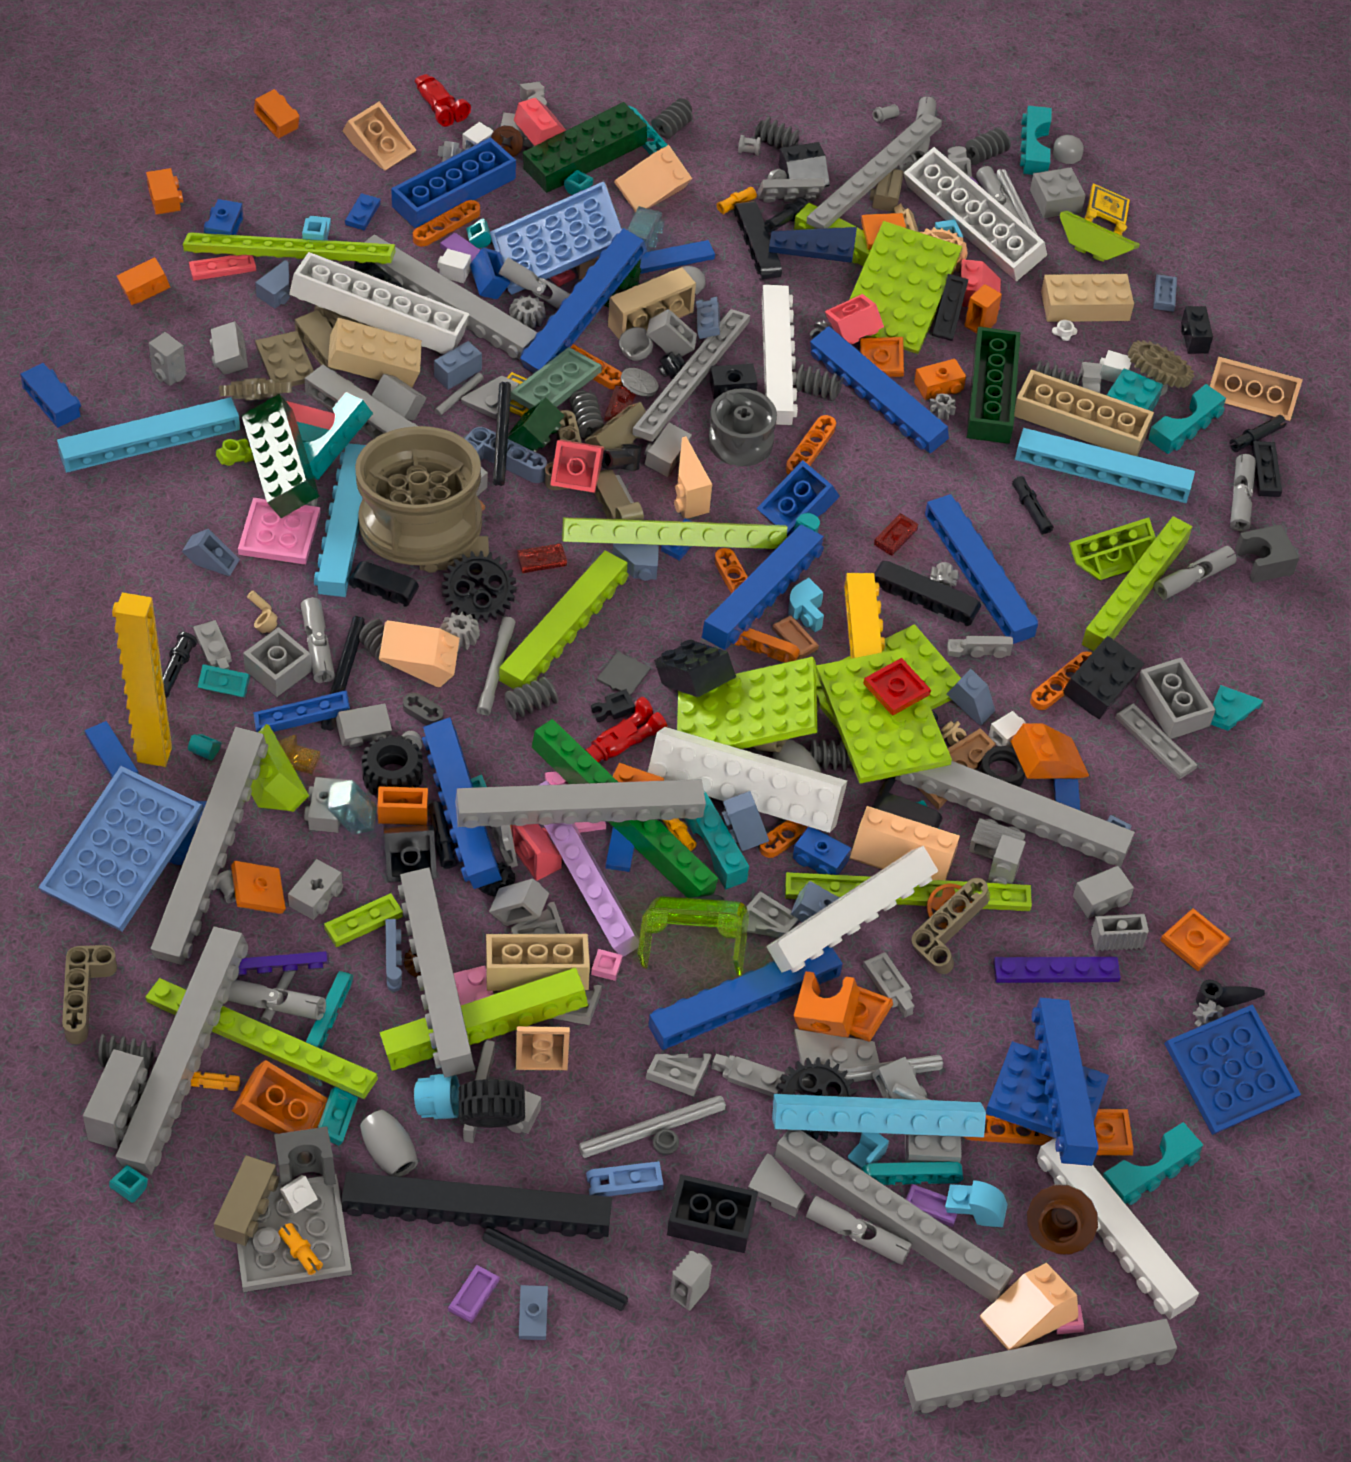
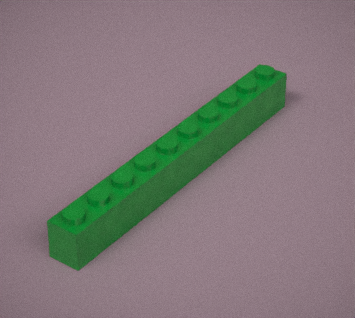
[531,719,718,898]

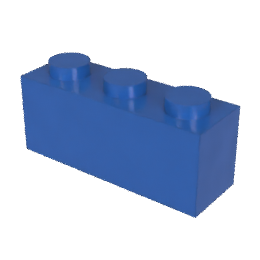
[20,363,81,428]

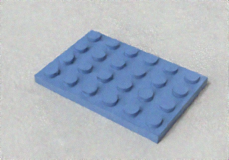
[490,181,622,295]
[38,766,204,932]

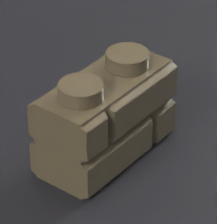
[869,169,904,212]

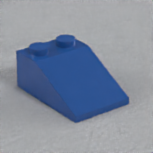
[756,460,840,536]

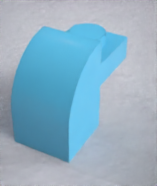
[302,216,331,241]
[788,578,824,632]
[945,1181,1008,1227]

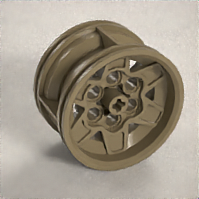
[355,426,482,565]

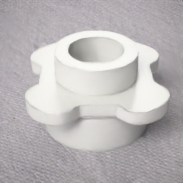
[1052,320,1077,341]

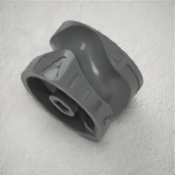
[708,389,777,466]

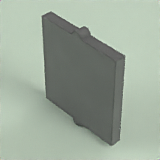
[597,651,651,696]

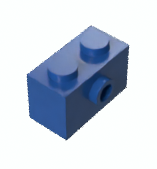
[204,199,243,235]
[470,247,510,299]
[793,827,851,875]

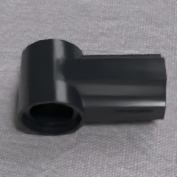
[602,444,642,471]

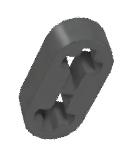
[403,693,443,726]

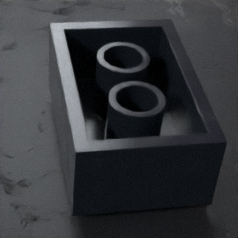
[1063,636,1145,720]
[654,640,736,698]
[667,1174,758,1253]

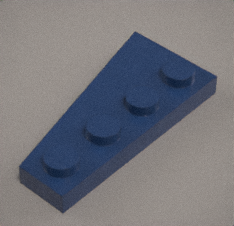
[769,227,857,263]

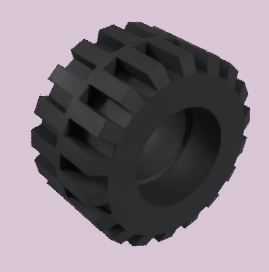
[362,735,423,798]
[458,1079,525,1128]

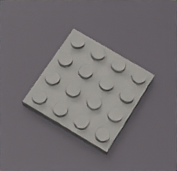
[237,1174,352,1292]

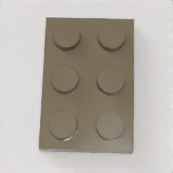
[255,331,314,386]

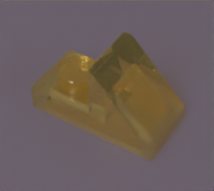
[279,735,320,774]

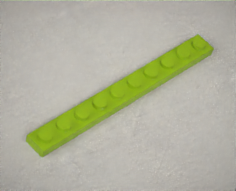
[183,233,396,264]
[562,517,788,549]
[785,872,1032,911]
[145,978,378,1099]

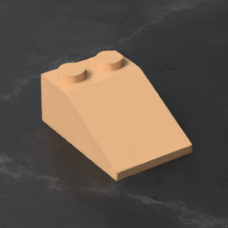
[343,101,416,171]
[614,145,692,214]
[674,436,712,519]
[379,620,460,687]
[516,1027,570,1070]
[980,1263,1078,1350]

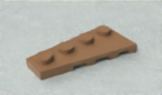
[918,728,996,810]

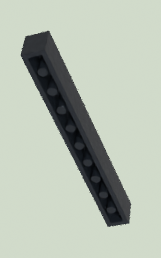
[341,1172,612,1239]

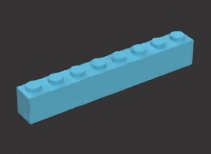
[57,397,240,473]
[1015,428,1195,503]
[314,443,366,597]
[772,1094,986,1137]

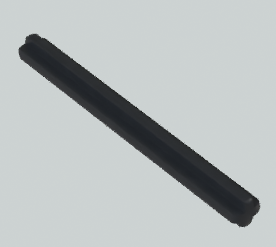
[493,381,511,486]
[321,616,365,731]
[483,1227,628,1311]

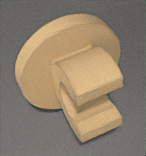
[941,721,967,746]

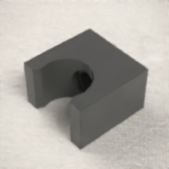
[1235,524,1299,583]
[274,1127,336,1187]

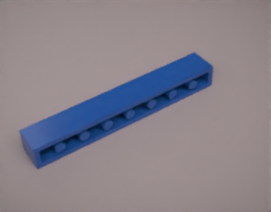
[520,228,647,374]
[810,326,949,453]
[925,494,1038,644]
[701,525,824,650]
[422,717,502,889]
[648,945,843,1050]
[1032,997,1099,1166]

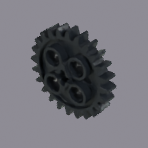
[442,551,517,623]
[775,1057,858,1141]

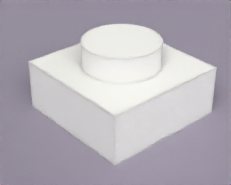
[280,1175,317,1213]

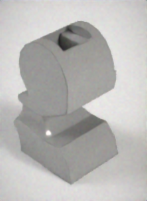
[520,82,547,106]
[948,146,972,177]
[1079,362,1102,393]

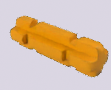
[191,1071,240,1091]

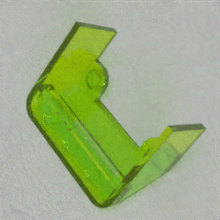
[637,896,749,976]

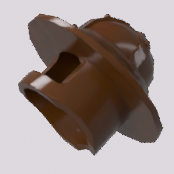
[1027,1185,1098,1255]

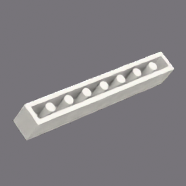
[762,285,797,425]
[766,846,938,973]
[1037,1138,1199,1320]

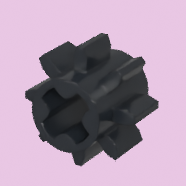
[658,352,686,379]

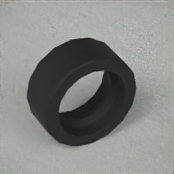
[980,746,1025,787]

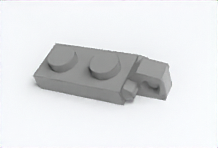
[193,620,232,670]
[947,636,1013,658]
[863,952,914,1018]
[712,1054,785,1097]

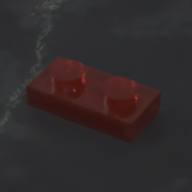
[604,385,637,421]
[874,513,919,556]
[517,543,567,574]

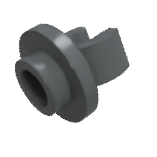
[810,321,832,339]

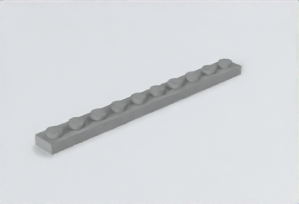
[806,112,942,229]
[633,309,750,442]

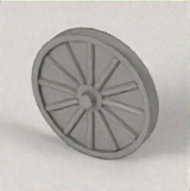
[621,368,658,396]

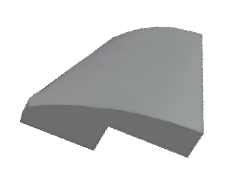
[748,1153,806,1217]

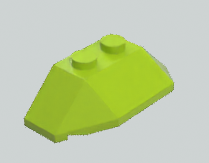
[1059,211,1140,262]
[1069,517,1156,580]
[251,724,309,812]

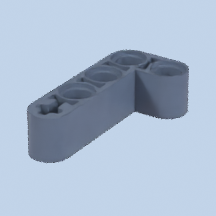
[465,427,547,483]

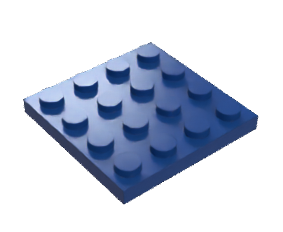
[1164,1004,1301,1135]
[986,1041,1109,1138]

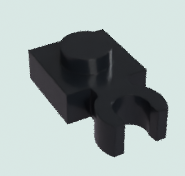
[591,689,635,722]

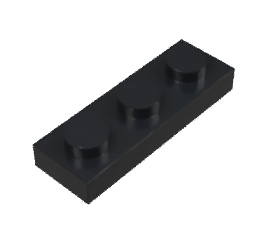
[932,274,969,341]
[1252,441,1282,497]

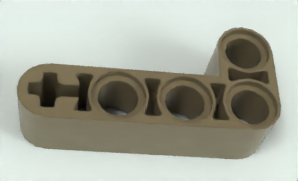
[545,410,582,490]
[594,470,644,520]
[912,878,991,974]
[62,945,117,1044]

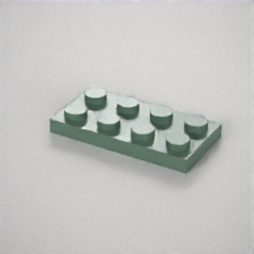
[511,347,602,409]

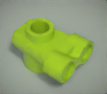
[216,438,254,466]

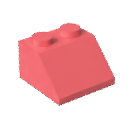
[514,98,566,146]
[959,259,1001,309]
[825,294,884,344]
[550,440,604,493]
[511,824,562,881]

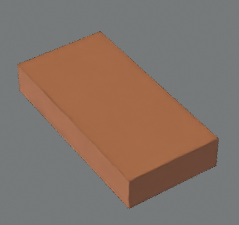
[772,615,819,659]

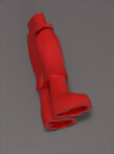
[415,74,471,127]
[585,697,668,762]

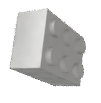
[1136,657,1215,739]
[83,1049,148,1149]

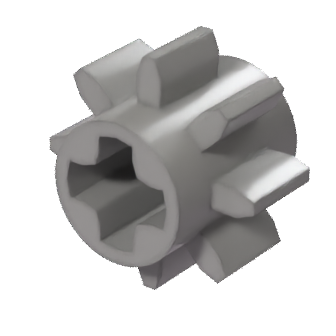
[437,141,464,162]
[929,394,956,420]
[930,562,958,587]
[1193,1000,1225,1027]

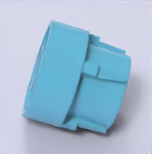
[414,1074,460,1119]

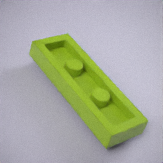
[324,893,403,948]

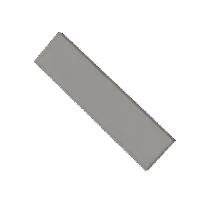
[1115,703,1197,780]
[463,1040,495,1143]

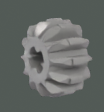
[509,295,546,330]
[440,612,480,651]

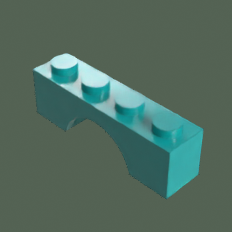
[1020,105,1052,175]
[1148,384,1226,454]
[303,392,373,480]
[684,792,749,890]
[1103,1122,1203,1205]

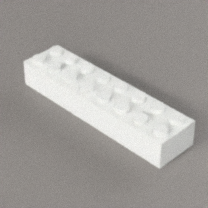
[904,147,1047,281]
[289,252,469,355]
[648,727,847,833]

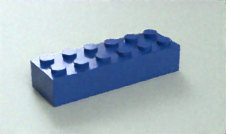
[391,137,516,229]

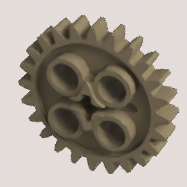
[1127,340,1194,388]
[219,378,292,400]

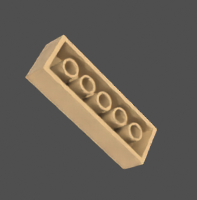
[1014,370,1154,456]

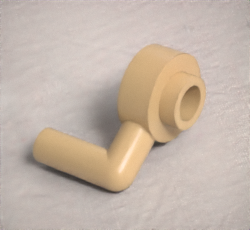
[247,591,278,634]

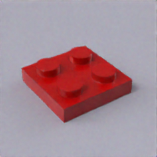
[863,658,931,716]

